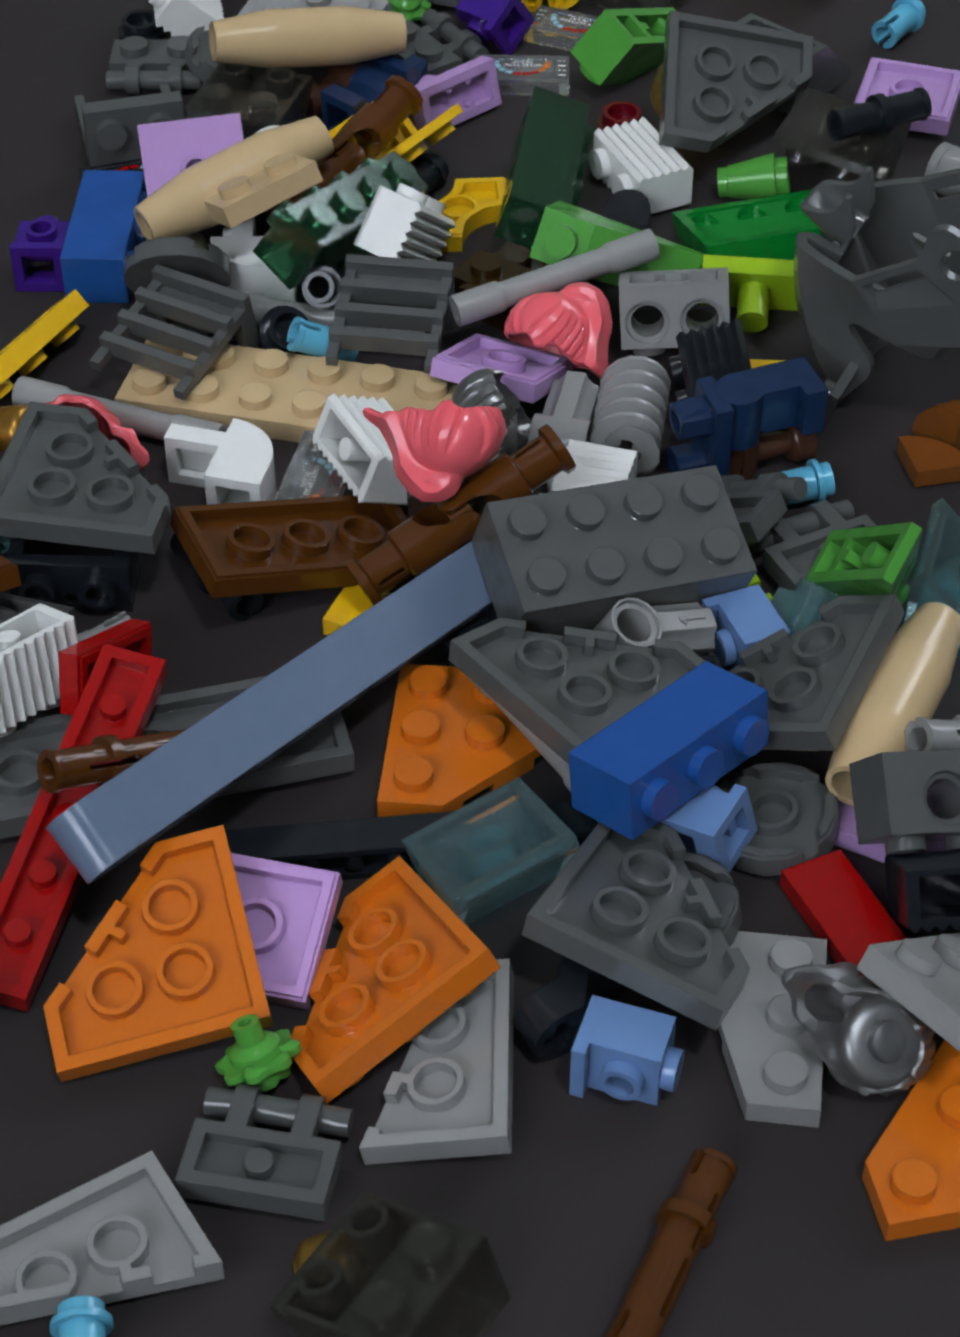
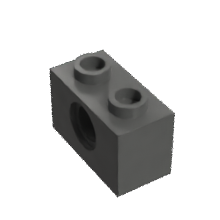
[849,750,960,855]

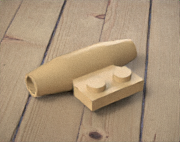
[209,6,407,69]
[133,116,334,240]
[794,602,960,806]

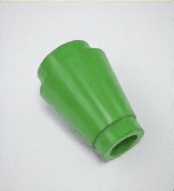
[717,152,791,200]

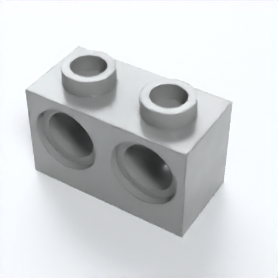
[619,267,730,356]

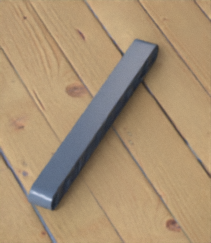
[46,541,493,885]

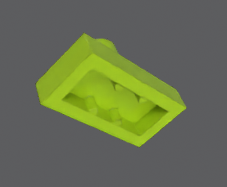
[700,254,798,333]

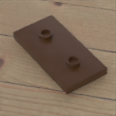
[170,495,416,598]

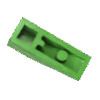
[570,7,676,86]
[529,200,704,287]
[803,522,922,605]

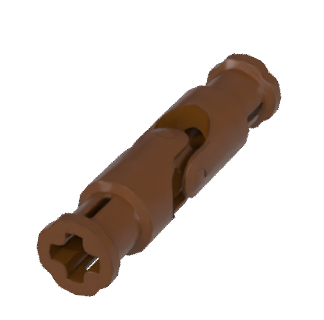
[264,75,423,242]
[344,424,576,606]

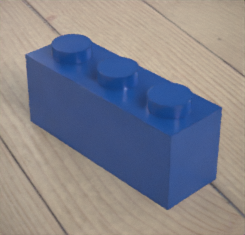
[60,170,147,303]
[568,661,769,841]

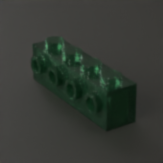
[494,86,594,250]
[253,151,430,290]

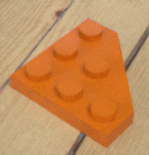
[377,664,541,817]
[43,825,274,1082]
[292,856,501,1104]
[862,1039,960,1242]

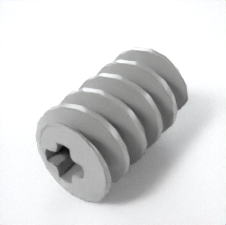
[589,356,671,478]

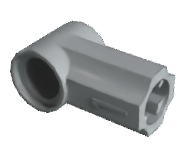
[528,371,600,447]
[593,597,718,656]

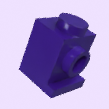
[456,0,535,57]
[9,215,70,292]

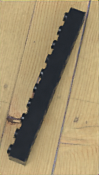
[183,802,598,880]

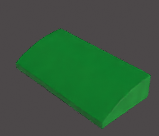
[672,189,821,260]

